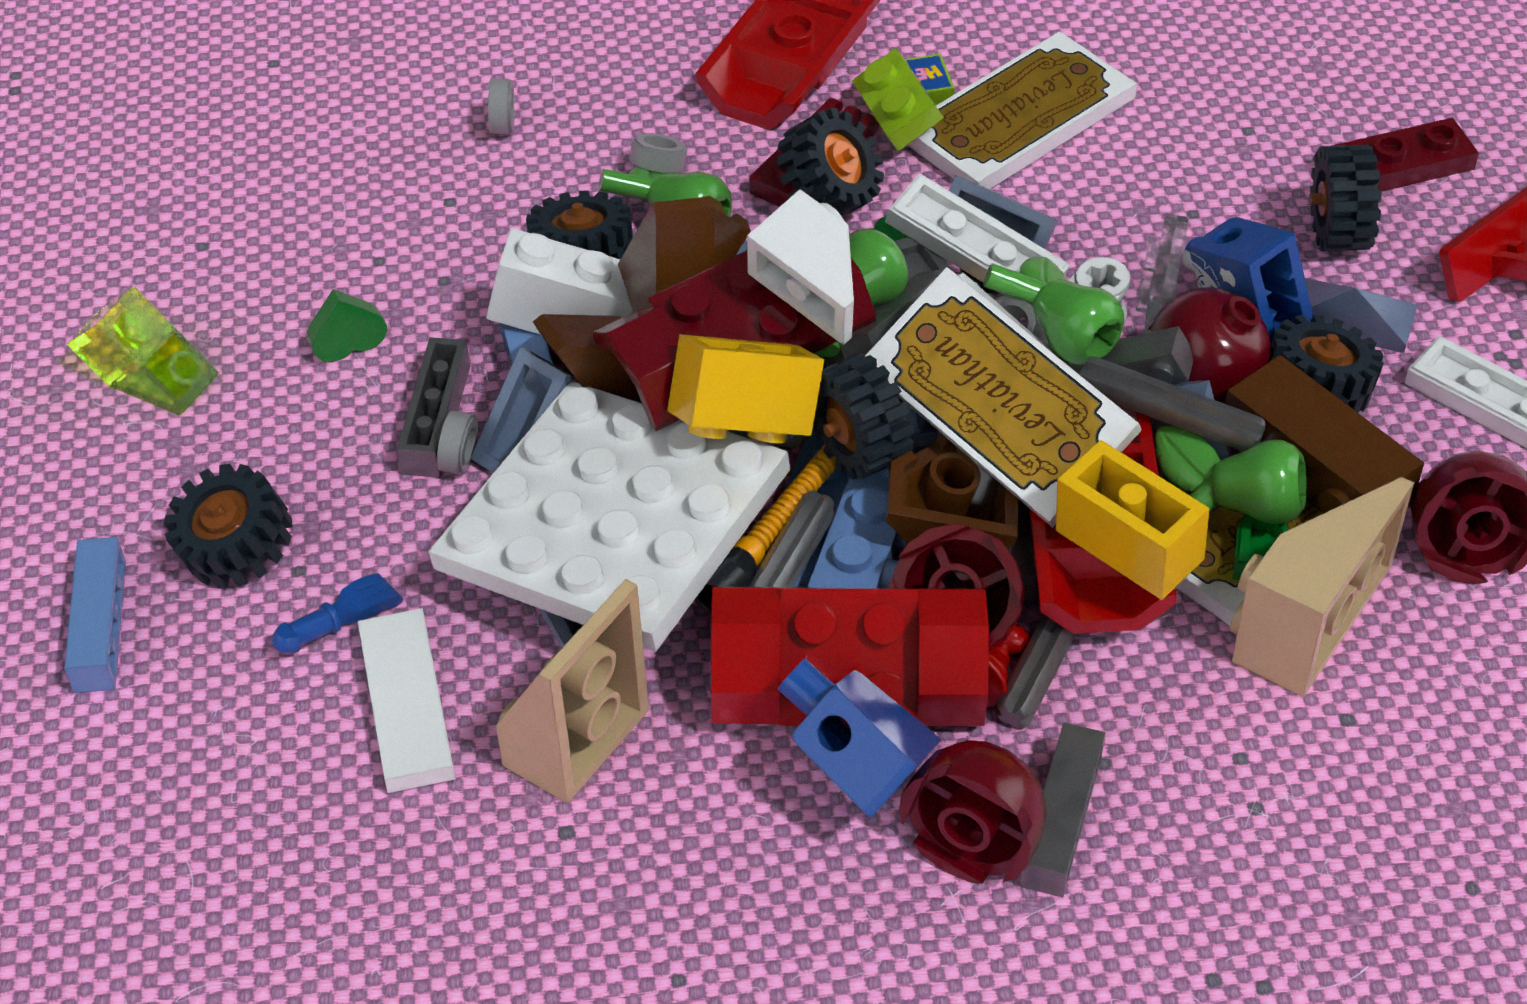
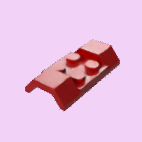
[696,0,880,131]
[1028,406,1177,634]
[711,587,989,726]

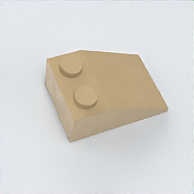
[1230,477,1414,697]
[496,579,649,804]

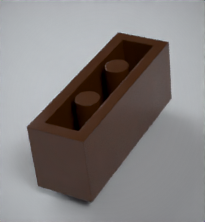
[1225,355,1424,514]

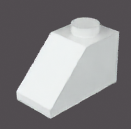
[747,189,854,345]

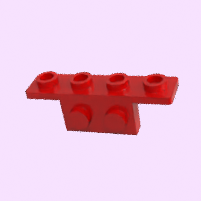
[1439,187,1527,302]

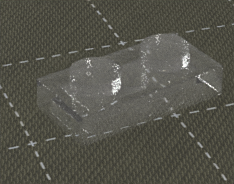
[1135,214,1189,334]

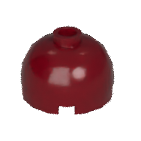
[1146,287,1272,404]
[1410,451,1527,585]
[889,523,1025,650]
[899,740,1047,884]

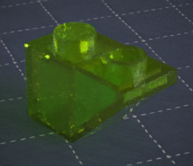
[67,286,219,415]

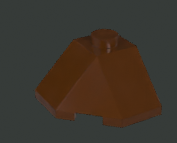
[618,196,751,312]
[532,314,642,404]
[885,433,1018,552]

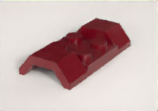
[593,250,876,431]

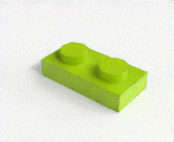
[852,48,944,151]

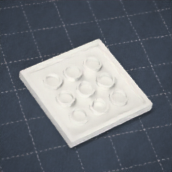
[428,381,790,652]

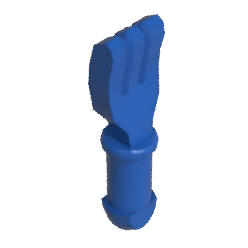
[271,573,403,654]

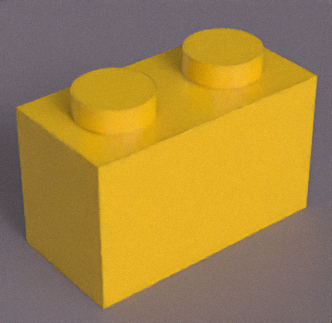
[667,334,824,443]
[1056,440,1210,600]

